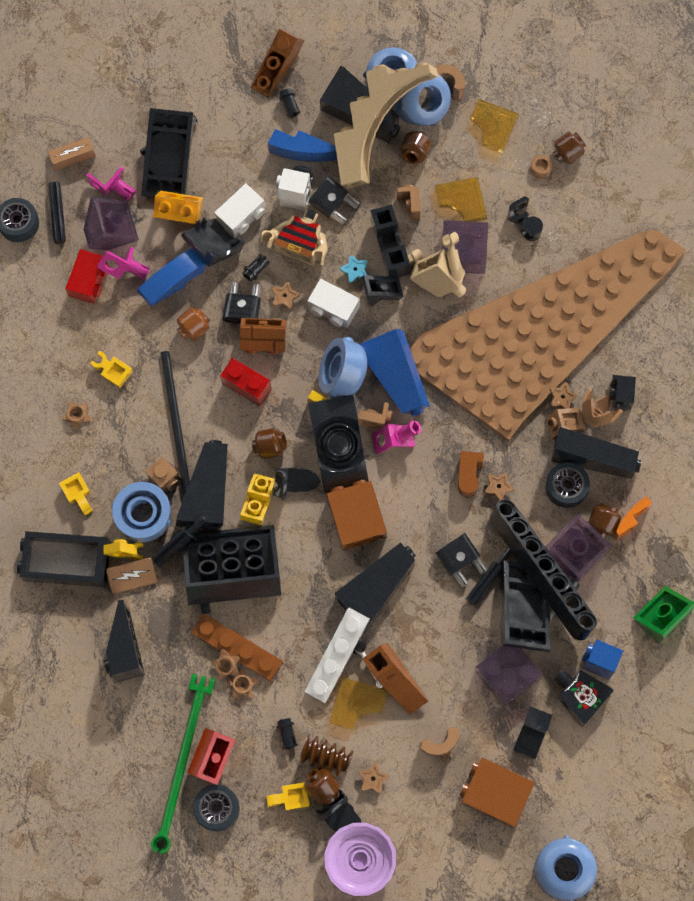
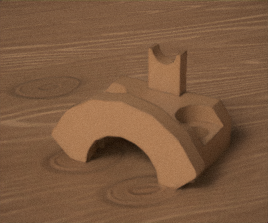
[435,64,465,102]
[420,726,459,762]

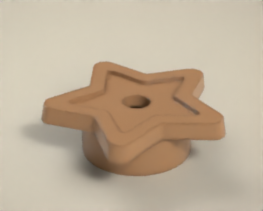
[272,282,300,309]
[549,382,577,409]
[62,402,91,430]
[485,473,514,501]
[211,649,240,680]
[227,669,258,698]
[358,763,389,794]

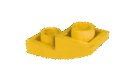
[240,473,275,526]

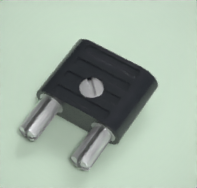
[308,176,359,225]
[222,282,261,326]
[435,533,487,587]

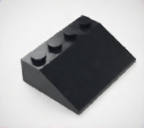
[183,525,281,605]

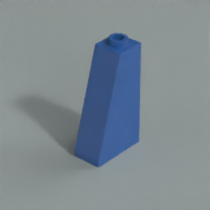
[359,329,430,417]

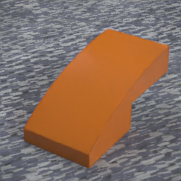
[614,496,652,540]

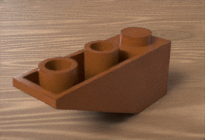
[251,29,305,97]
[363,643,429,715]

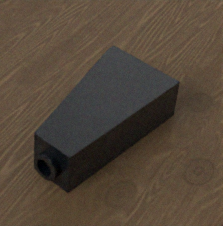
[320,65,401,144]
[551,427,642,479]
[175,440,228,529]
[334,542,416,634]

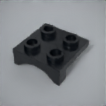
[181,217,245,267]

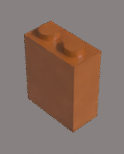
[327,480,387,550]
[459,757,535,829]

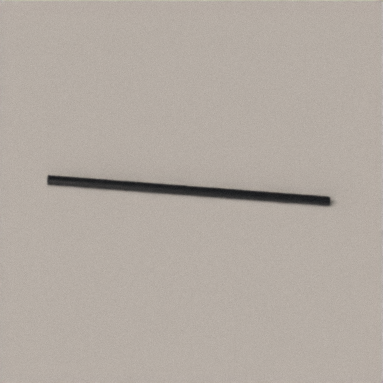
[160,351,211,614]

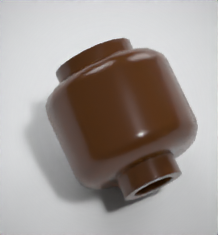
[400,131,431,164]
[552,131,586,164]
[252,428,287,459]
[587,503,622,539]
[304,768,340,805]

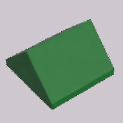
[633,586,694,644]

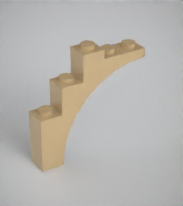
[334,63,438,188]

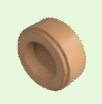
[530,155,553,178]

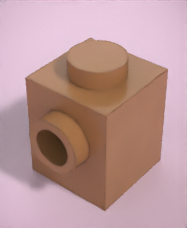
[145,456,181,493]

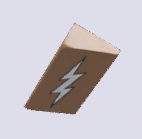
[48,137,96,171]
[106,558,158,594]

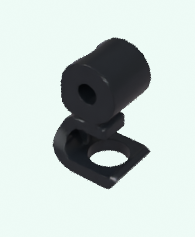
[508,196,543,241]

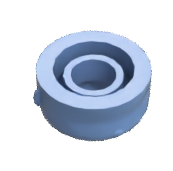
[363,47,417,89]
[394,75,451,126]
[318,337,367,398]
[111,482,172,542]
[535,835,597,901]

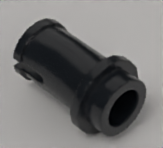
[279,88,301,118]
[242,254,270,282]
[276,718,298,750]

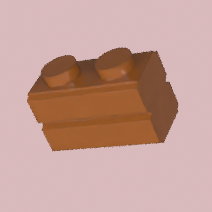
[240,318,287,354]

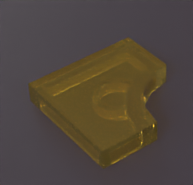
[470,99,519,154]
[435,177,487,224]
[329,677,388,730]

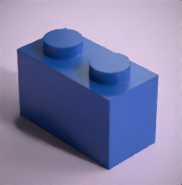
[581,639,624,680]

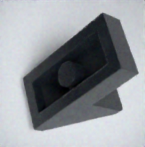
[361,275,404,306]
[513,706,552,760]

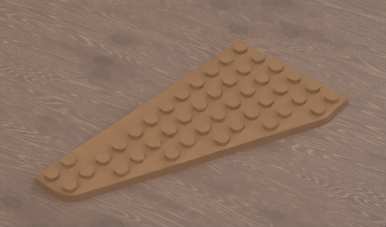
[410,230,686,442]

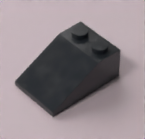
[104,599,145,682]

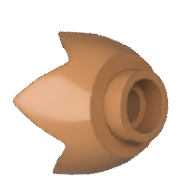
[582,388,623,428]

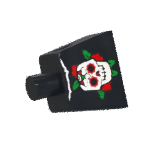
[554,669,614,727]

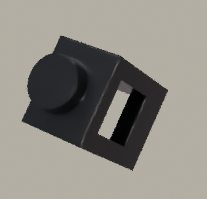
[610,375,636,412]

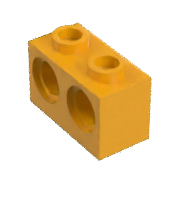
[153,191,204,224]

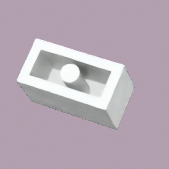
[275,168,311,212]
[214,183,266,238]
[307,279,360,328]

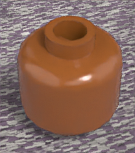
[176,307,210,341]

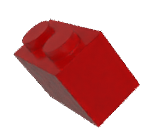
[65,249,110,304]
[220,358,272,406]
[187,728,235,785]

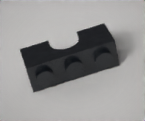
[370,204,410,277]

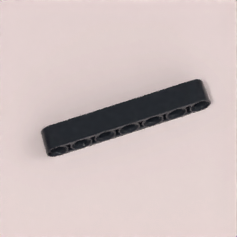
[490,499,597,641]

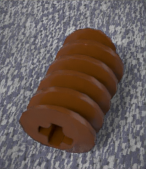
[300,734,354,777]

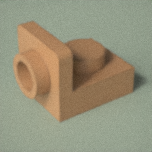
[397,185,420,220]
[358,403,393,430]
[546,408,586,438]

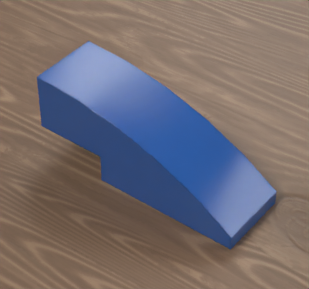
[268,129,337,162]
[137,248,206,307]

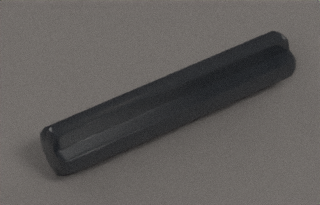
[48,181,66,244]

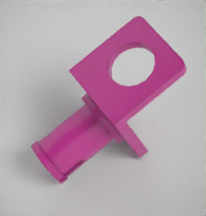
[86,166,136,201]
[97,246,150,280]
[372,421,421,454]

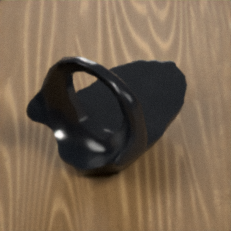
[274,467,321,501]
[315,790,361,832]

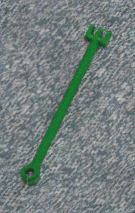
[151,674,216,854]

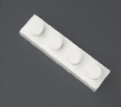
[305,608,370,703]

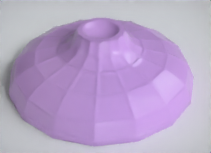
[325,823,396,896]

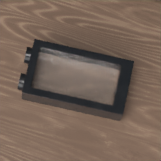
[17,531,111,588]

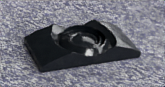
[141,108,194,198]
[308,395,369,493]
[500,560,551,652]

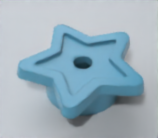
[340,256,368,283]

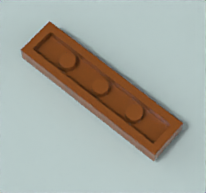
[191,613,283,682]

